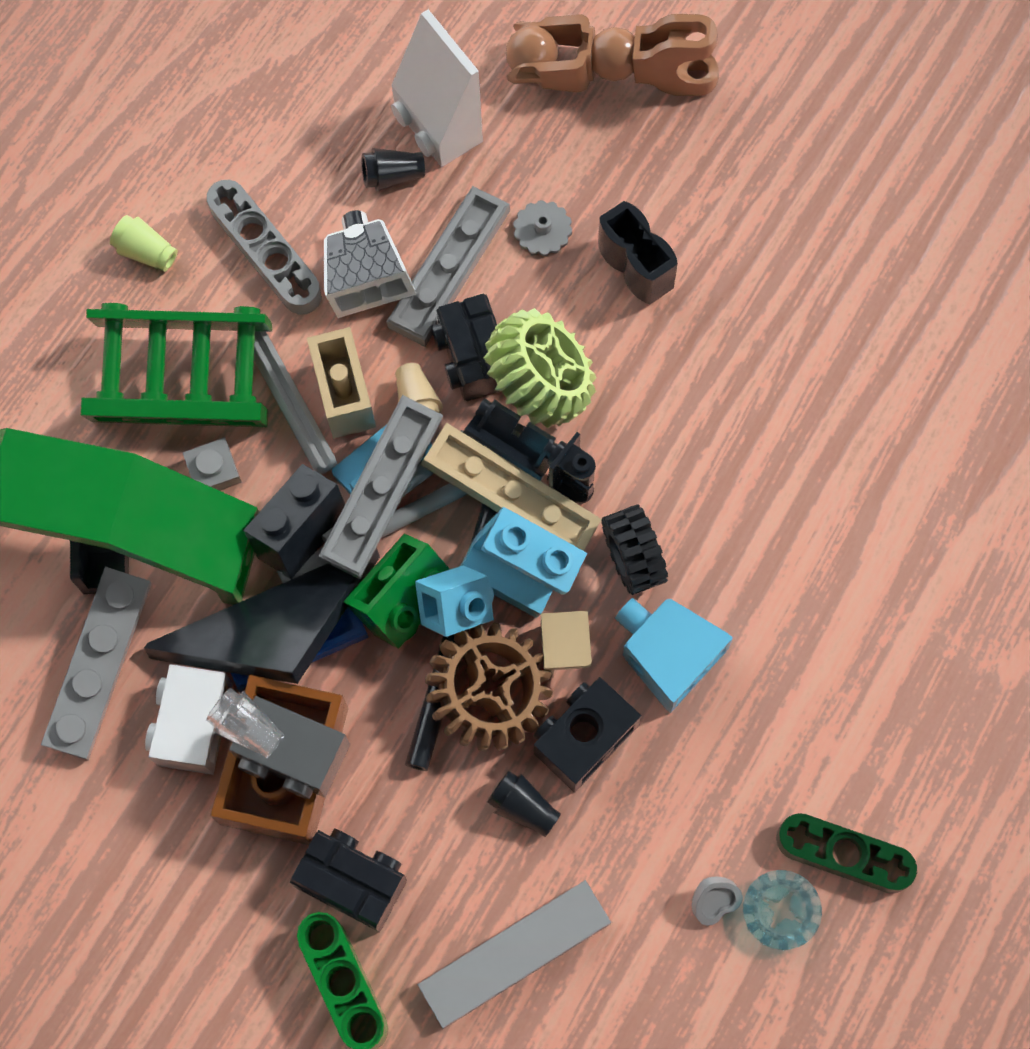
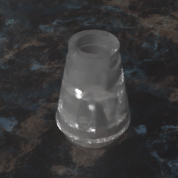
[206,688,285,758]

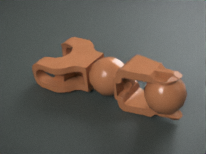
[506,14,719,96]

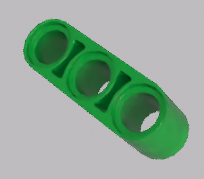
[297,912,388,1049]

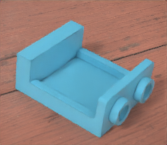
[460,507,587,618]

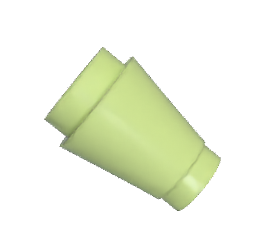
[110,215,178,272]

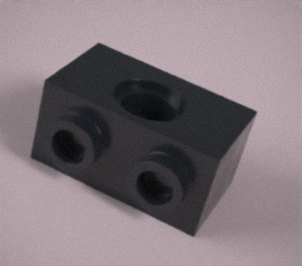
[533,677,642,793]

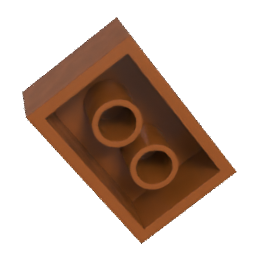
[210,675,348,845]

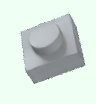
[183,437,242,491]

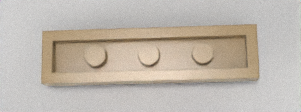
[420,423,601,551]

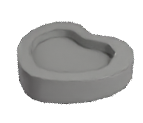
[692,876,743,926]

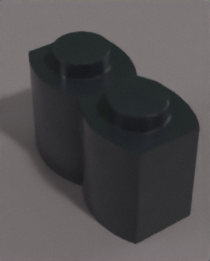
[598,201,678,305]

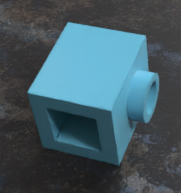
[415,565,494,637]

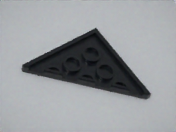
[144,548,380,684]

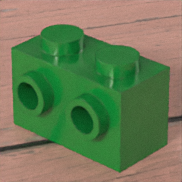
[343,533,450,649]

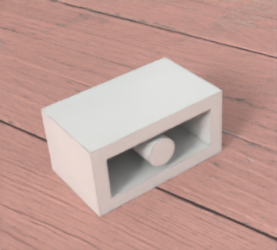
[145,664,233,775]

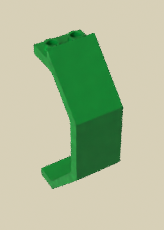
[0,428,259,605]

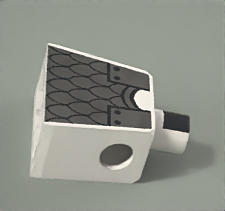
[324,210,416,318]

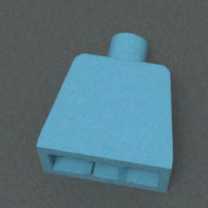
[615,598,733,713]

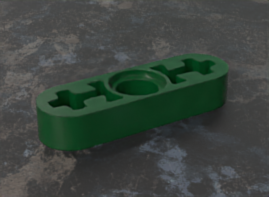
[776,813,917,893]

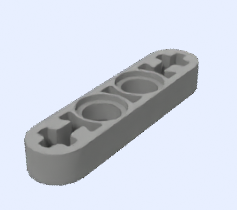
[207,180,322,314]

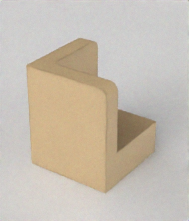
[541,611,592,678]

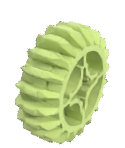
[484,308,597,428]

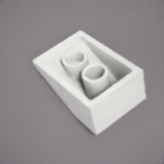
[391,9,483,167]

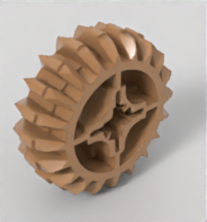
[425,623,553,751]

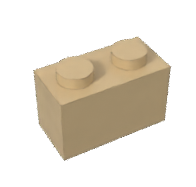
[307,327,376,439]

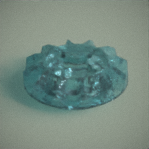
[742,870,822,951]

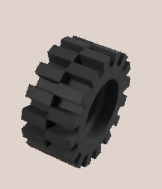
[601,504,668,595]

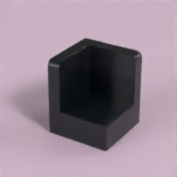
[70,541,129,594]

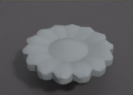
[513,200,572,256]

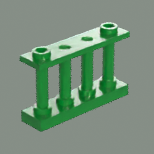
[80,303,272,427]

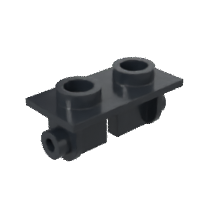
[463,398,558,481]
[547,432,596,504]

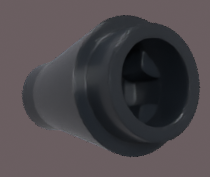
[361,148,425,191]
[487,771,561,837]

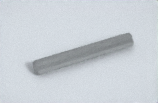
[254,331,337,475]

